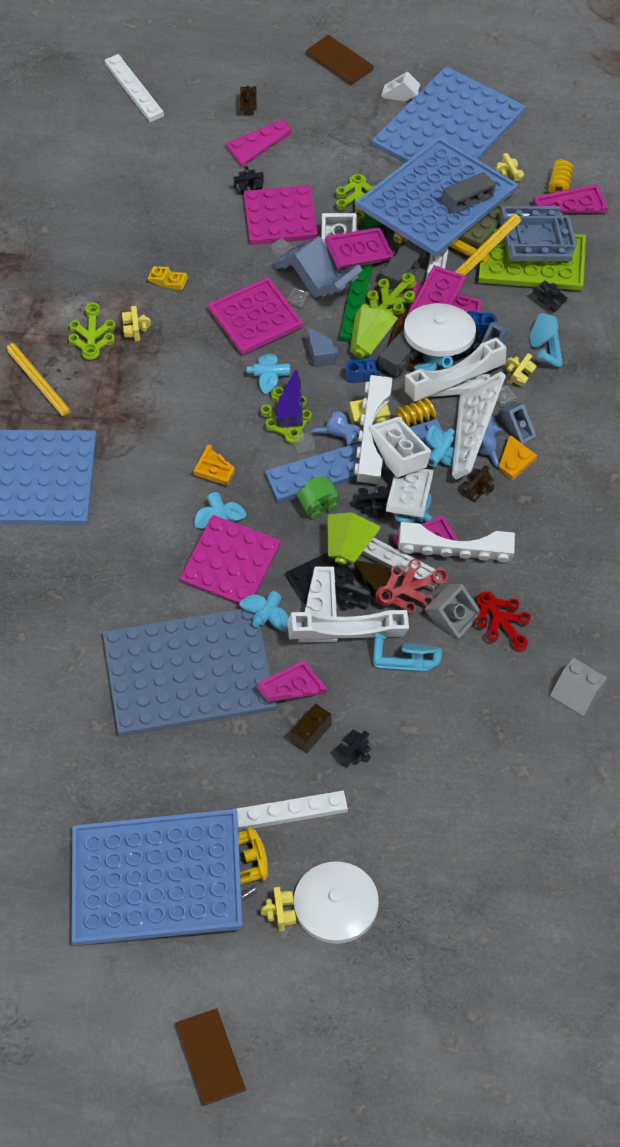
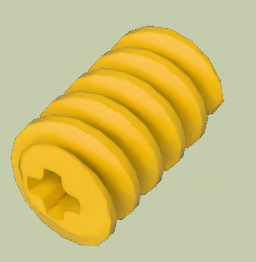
[548,159,574,193]
[395,398,436,427]

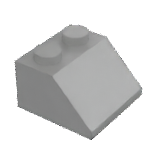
[425,584,480,639]
[550,658,607,718]

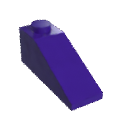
[275,370,303,428]

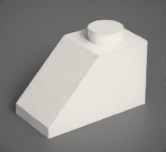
[381,72,420,102]

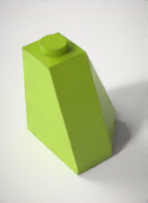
[350,304,398,359]
[328,512,380,565]

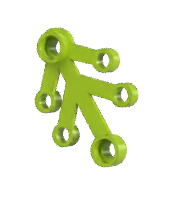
[336,174,375,227]
[367,273,416,315]
[68,302,115,360]
[261,387,312,445]

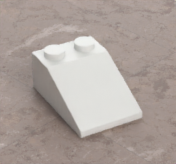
[322,213,357,248]
[369,417,432,477]

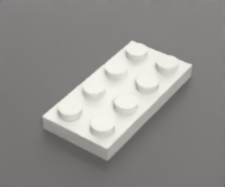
[386,469,434,517]

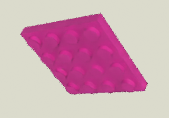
[244,185,318,245]
[208,277,303,355]
[180,514,281,604]

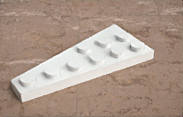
[452,372,506,479]

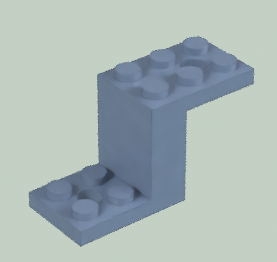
[273,236,362,298]

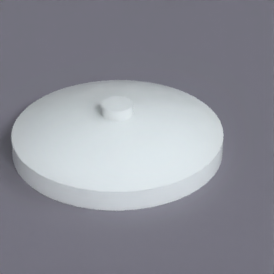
[404,303,476,357]
[294,862,378,944]

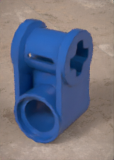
[466,311,497,335]
[345,358,380,383]

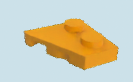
[499,436,537,481]
[193,444,235,486]

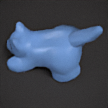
[310,411,361,446]
[478,416,502,468]

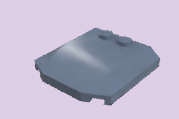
[500,206,577,261]

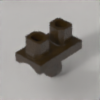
[240,86,257,115]
[461,465,495,502]

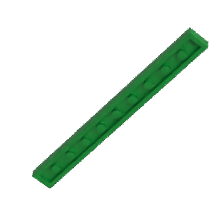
[340,214,382,343]

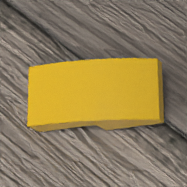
[147,266,188,290]

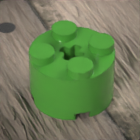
[297,476,340,519]

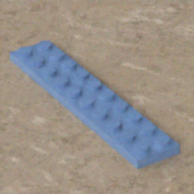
[265,419,451,503]

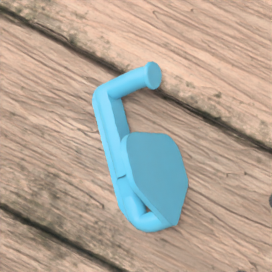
[530,313,563,368]
[373,633,442,671]

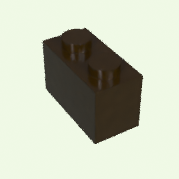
[291,703,331,753]

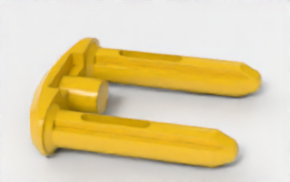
[239,826,268,885]

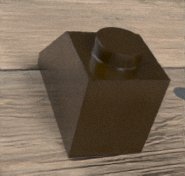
[354,560,394,599]

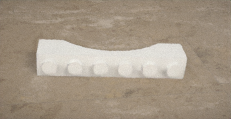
[405,337,507,402]
[354,375,392,484]
[398,522,515,562]
[287,610,409,639]

